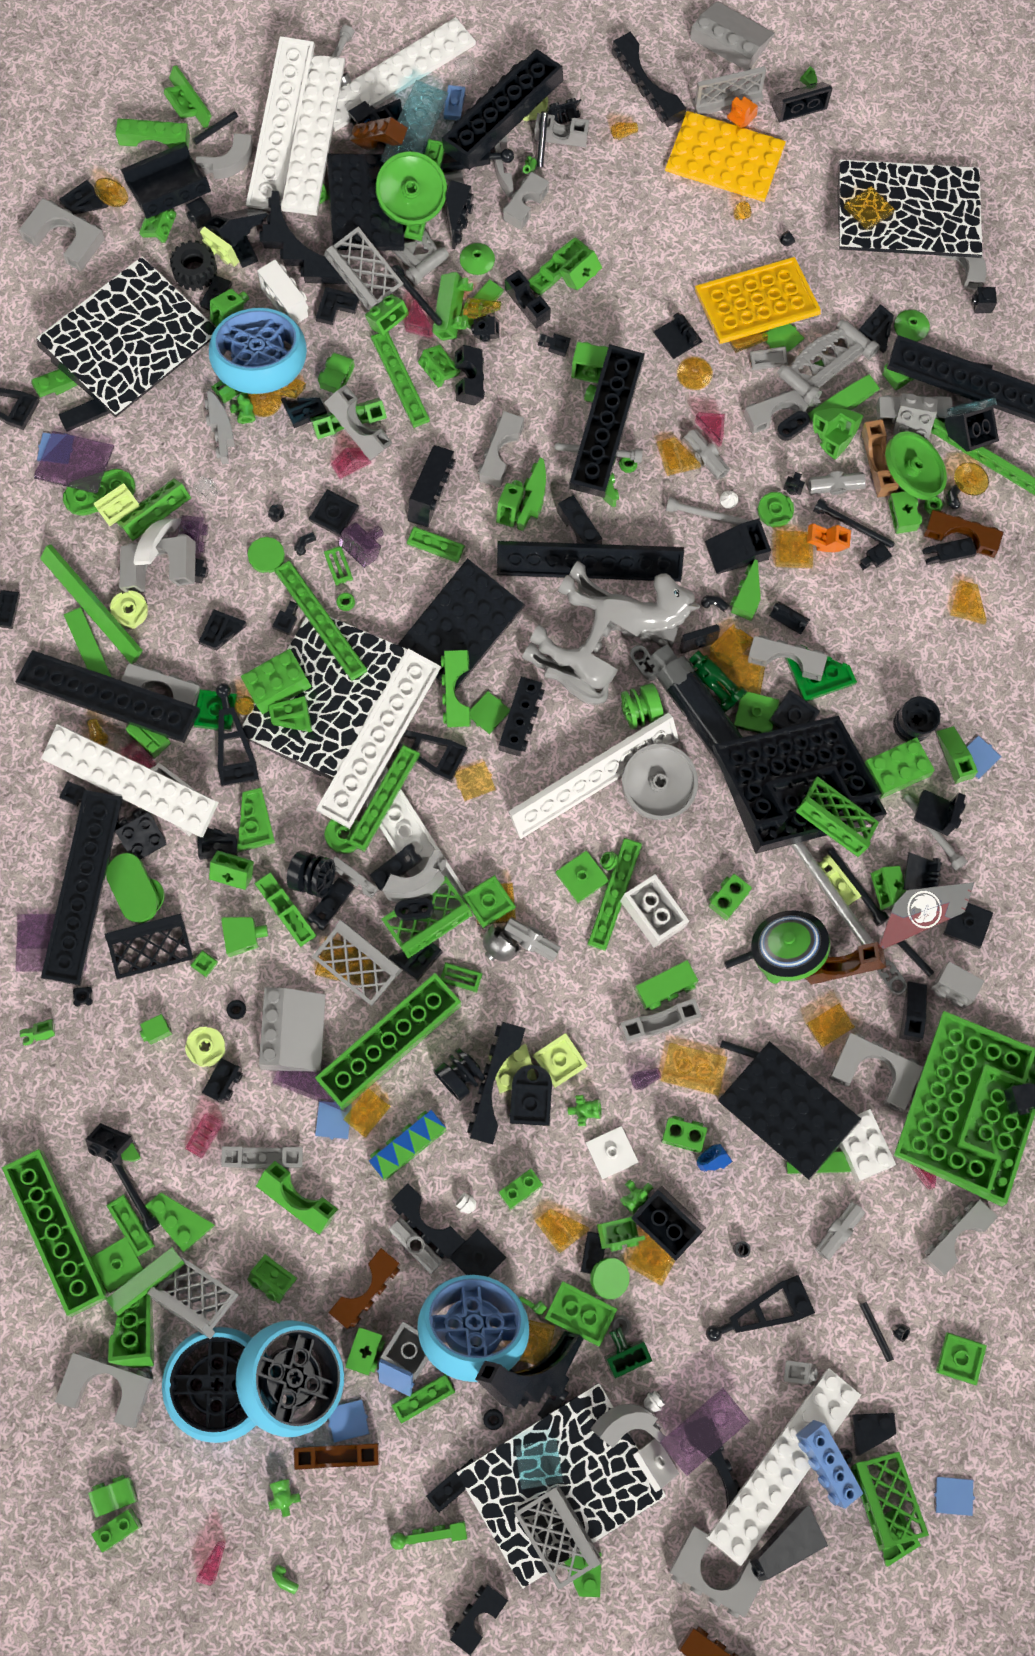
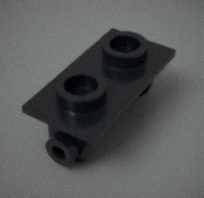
[769,601,810,635]

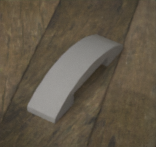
[494,136,513,198]
[221,1146,303,1169]

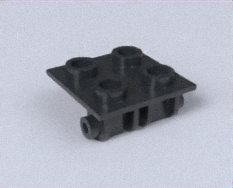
[546,98,582,124]
[653,312,703,359]
[903,852,942,890]

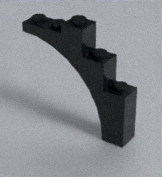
[259,191,347,285]
[475,1331,584,1409]

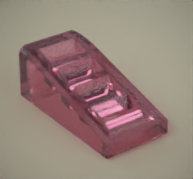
[185,1112,224,1158]
[195,1540,226,1586]

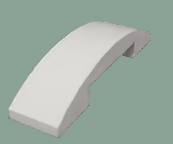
[134,518,182,565]

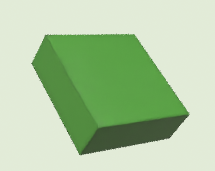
[190,950,218,978]

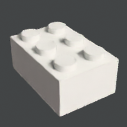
[257,260,309,324]
[620,874,689,948]
[839,1109,896,1183]

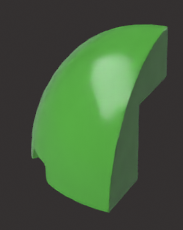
[813,408,863,460]

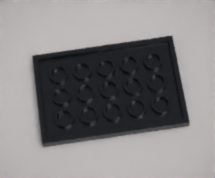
[327,153,405,251]
[397,558,526,691]
[718,1041,862,1180]

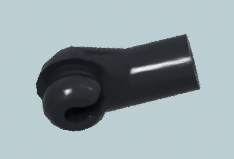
[946,483,963,510]
[294,532,316,556]
[701,595,730,612]

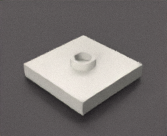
[585,1126,639,1180]
[633,1438,680,1492]

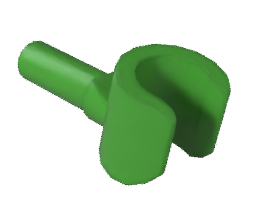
[519,1296,547,1315]

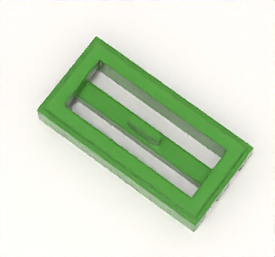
[324,546,353,586]
[440,962,483,993]

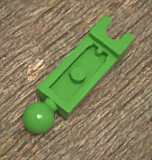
[390,1521,467,1550]

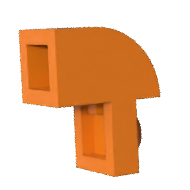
[727,96,758,129]
[807,523,851,553]

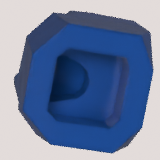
[697,1144,733,1172]

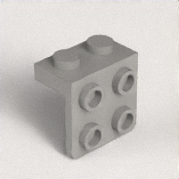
[893,393,938,440]

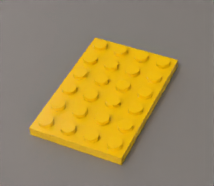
[665,111,786,202]
[695,257,821,344]

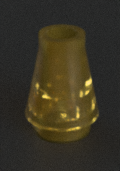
[611,122,638,140]
[87,719,108,746]

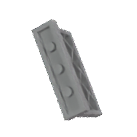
[692,66,766,115]
[324,227,404,311]
[312,920,403,1006]
[147,1257,239,1339]
[514,1485,603,1590]

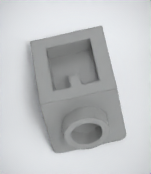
[784,1360,818,1385]

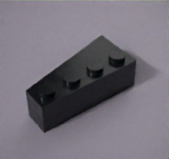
[408,445,456,527]

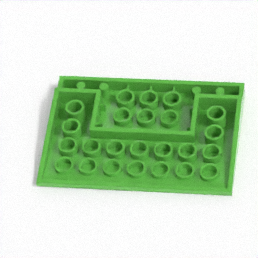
[893,1011,1035,1207]

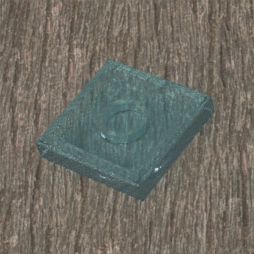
[947,398,997,416]
[515,1439,563,1489]

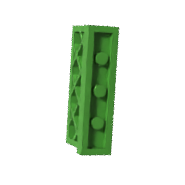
[796,777,879,857]
[382,876,473,958]
[850,1452,929,1551]

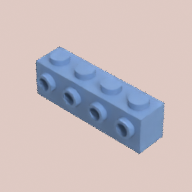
[796,1420,863,1509]

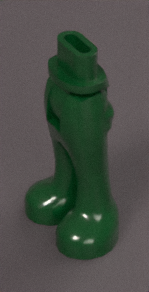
[689,650,748,713]

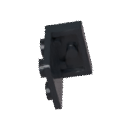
[914,790,966,836]
[115,808,166,860]

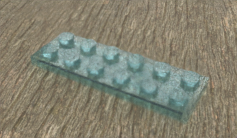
[380,80,448,163]

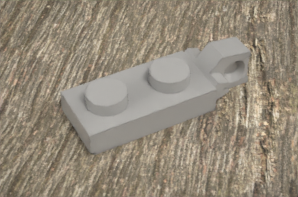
[333,857,379,898]

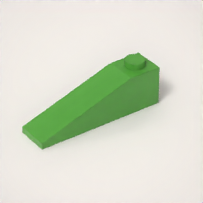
[108,1294,154,1368]

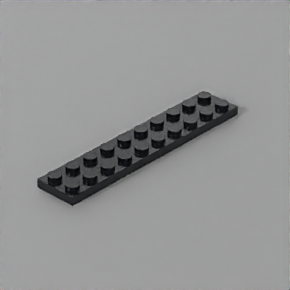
[887,335,1035,423]
[497,541,684,582]
[15,650,201,743]
[41,790,123,986]

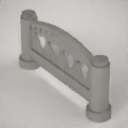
[392,225,449,286]
[777,319,880,406]

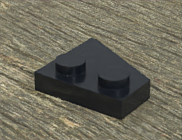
[859,304,894,353]

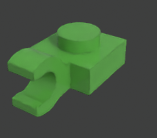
[20,1019,55,1046]

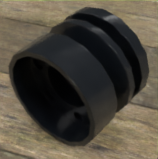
[893,696,941,742]
[286,851,336,898]
[433,1048,485,1101]

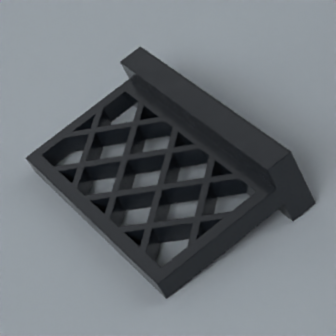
[104,913,193,980]

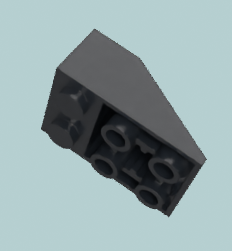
[446,180,474,249]
[202,208,268,247]
[705,518,771,575]

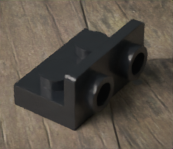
[202,1058,243,1105]
[85,1123,133,1166]

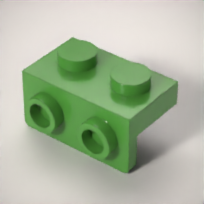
[597,1216,645,1251]

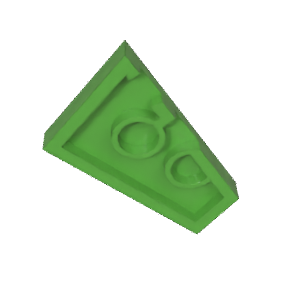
[237,788,275,852]
[145,1193,215,1252]

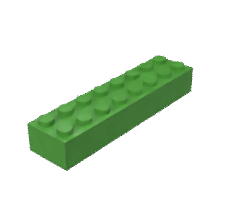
[315,973,461,1111]
[2,1149,109,1317]

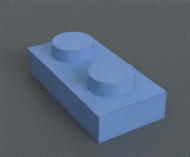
[444,85,465,120]

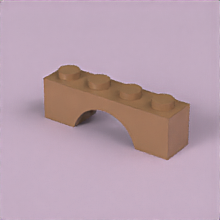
[861,419,899,498]

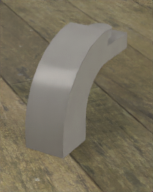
[196,134,253,179]
[937,255,986,290]
[382,850,446,903]
[591,1404,666,1448]

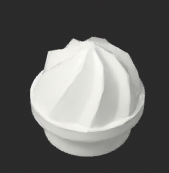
[720,491,738,509]
[455,1192,476,1214]
[644,1391,665,1413]

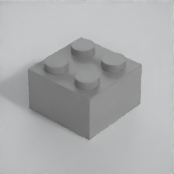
[931,962,984,1008]
[381,1321,429,1380]

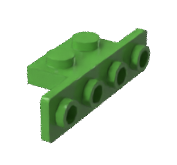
[163,65,211,128]

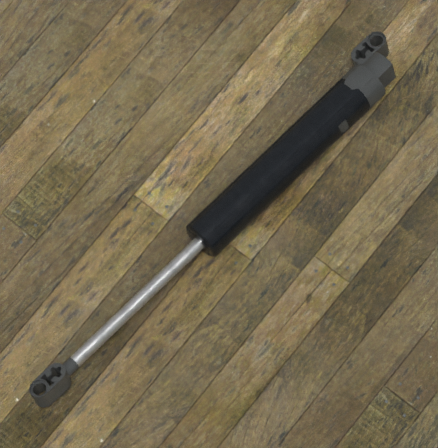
[630,644,907,995]

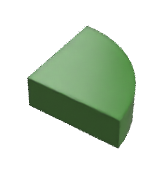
[800,66,817,86]
[121,1143,141,1162]

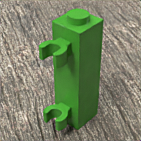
[432,272,473,341]

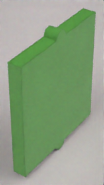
[762,324,805,353]
[471,691,510,735]

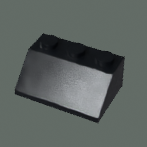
[772,82,833,123]
[945,405,999,452]
[631,1186,706,1261]

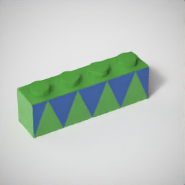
[369,1110,447,1182]

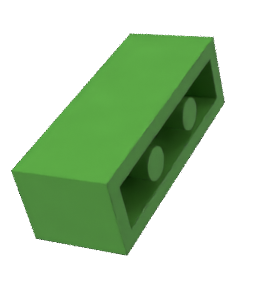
[634,960,699,1011]

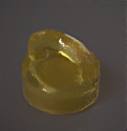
[734,201,752,220]
[235,695,254,715]

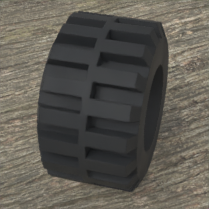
[170,240,217,291]

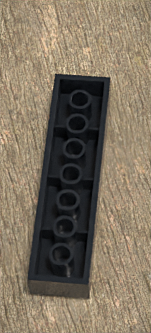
[442,49,564,170]
[569,344,645,498]

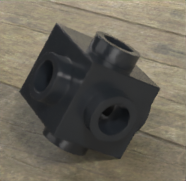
[471,314,500,342]

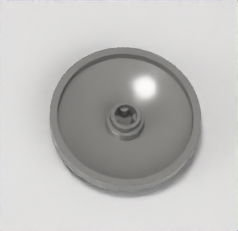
[622,744,698,820]

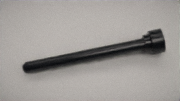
[391,265,442,326]
[813,498,895,548]
[827,847,889,927]
[111,1163,160,1233]

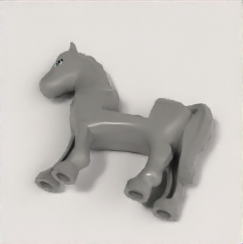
[522,561,700,705]

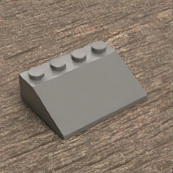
[690,1,775,70]
[259,987,326,1072]

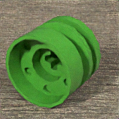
[621,683,664,730]

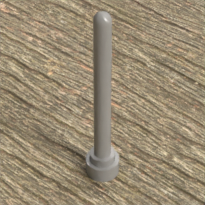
[332,25,355,58]
[555,443,643,463]
[666,497,750,525]
[903,794,968,871]

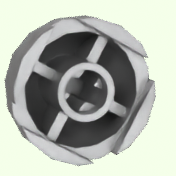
[482,924,522,962]

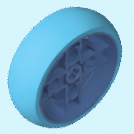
[209,308,307,394]
[418,1275,529,1382]

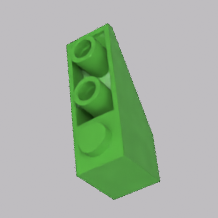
[730,559,761,621]
[936,726,978,784]

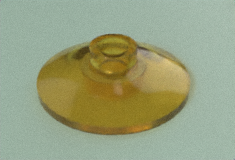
[94,178,128,207]
[677,357,713,390]
[248,390,282,417]
[954,462,989,496]

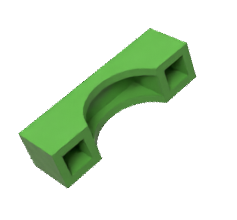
[115,118,190,148]
[310,397,387,439]
[441,650,471,728]
[256,1161,338,1235]

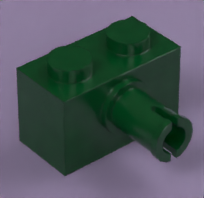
[604,1327,652,1379]

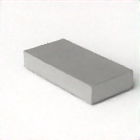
[750,347,788,370]

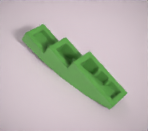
[528,237,588,296]
[808,374,880,422]
[254,872,316,947]

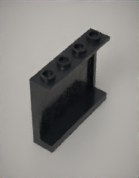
[120,142,211,219]

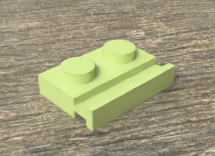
[93,483,140,527]

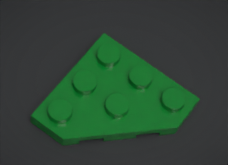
[785,645,857,702]

